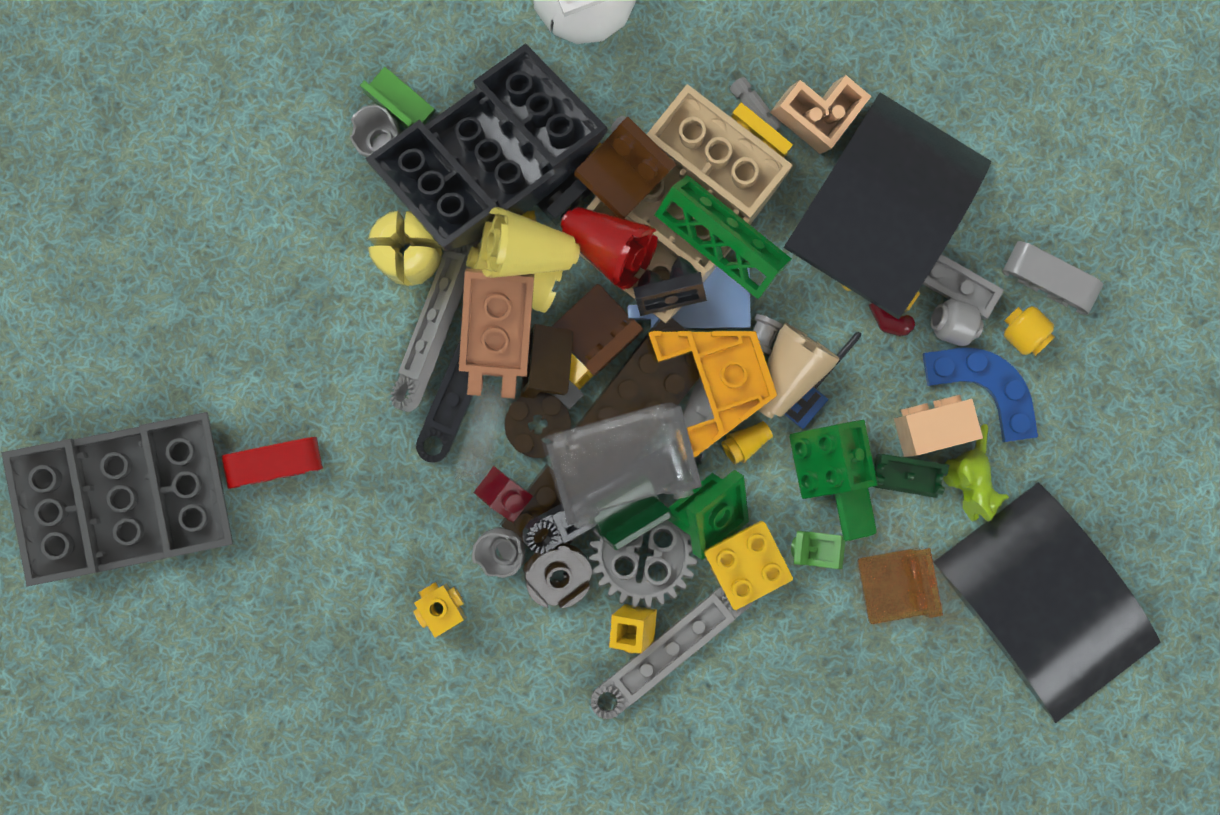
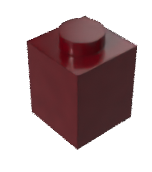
[473,466,533,523]

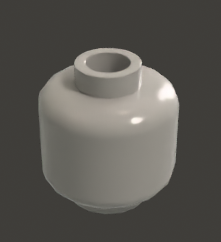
[931,299,984,346]

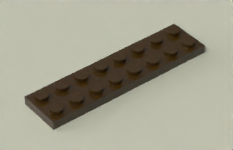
[500,318,700,545]

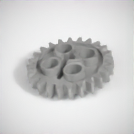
[589,503,698,609]

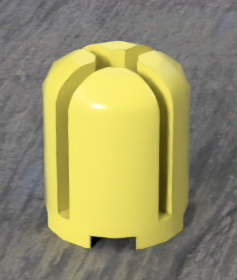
[368,211,443,286]

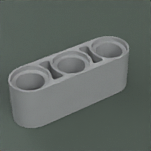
[1002,241,1104,315]

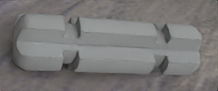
[730,77,781,131]

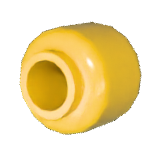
[1004,306,1055,356]

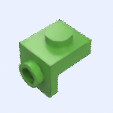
[791,531,845,569]

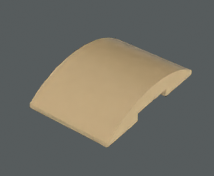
[579,84,793,324]

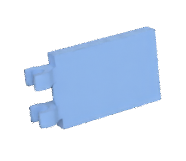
[627,267,751,329]

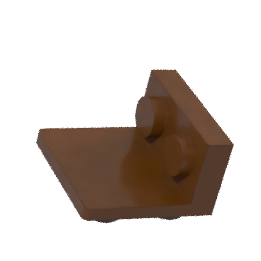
[574,116,676,219]
[551,284,644,376]

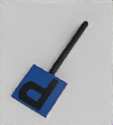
[784,332,861,430]

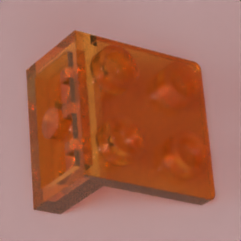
[857,547,943,624]

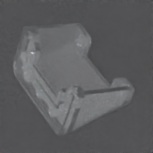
[541,403,702,528]

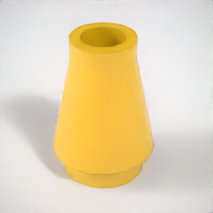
[721,421,773,465]

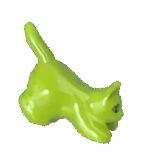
[943,424,1009,522]

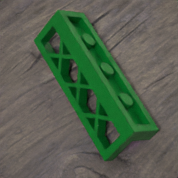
[654,175,792,299]

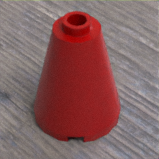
[560,207,658,290]

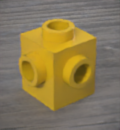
[413,582,467,638]

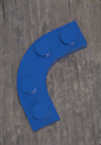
[922,348,1038,442]

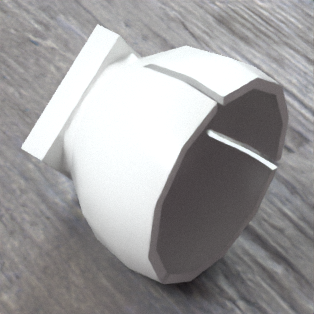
[533,0,636,44]

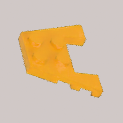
[648,331,777,459]

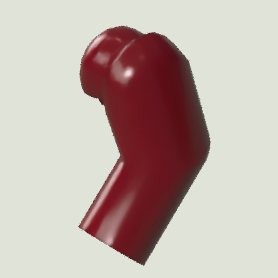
[868,303,915,337]

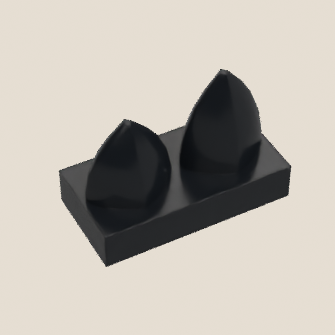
[633,256,707,316]

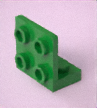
[789,420,878,499]

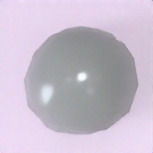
[350,104,401,157]
[472,527,525,578]

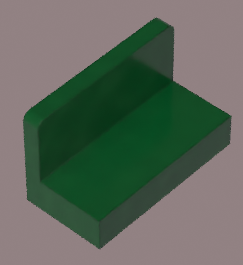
[587,475,672,550]

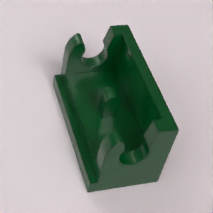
[873,454,949,498]

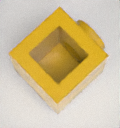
[609,604,657,654]

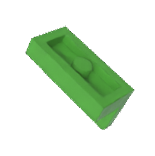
[360,67,436,129]

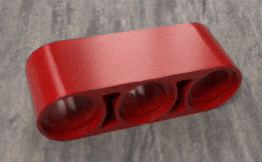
[221,437,323,489]

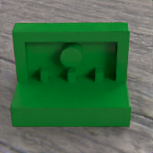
[667,470,749,560]

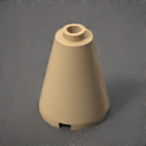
[758,323,839,419]

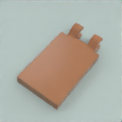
[459,268,535,399]

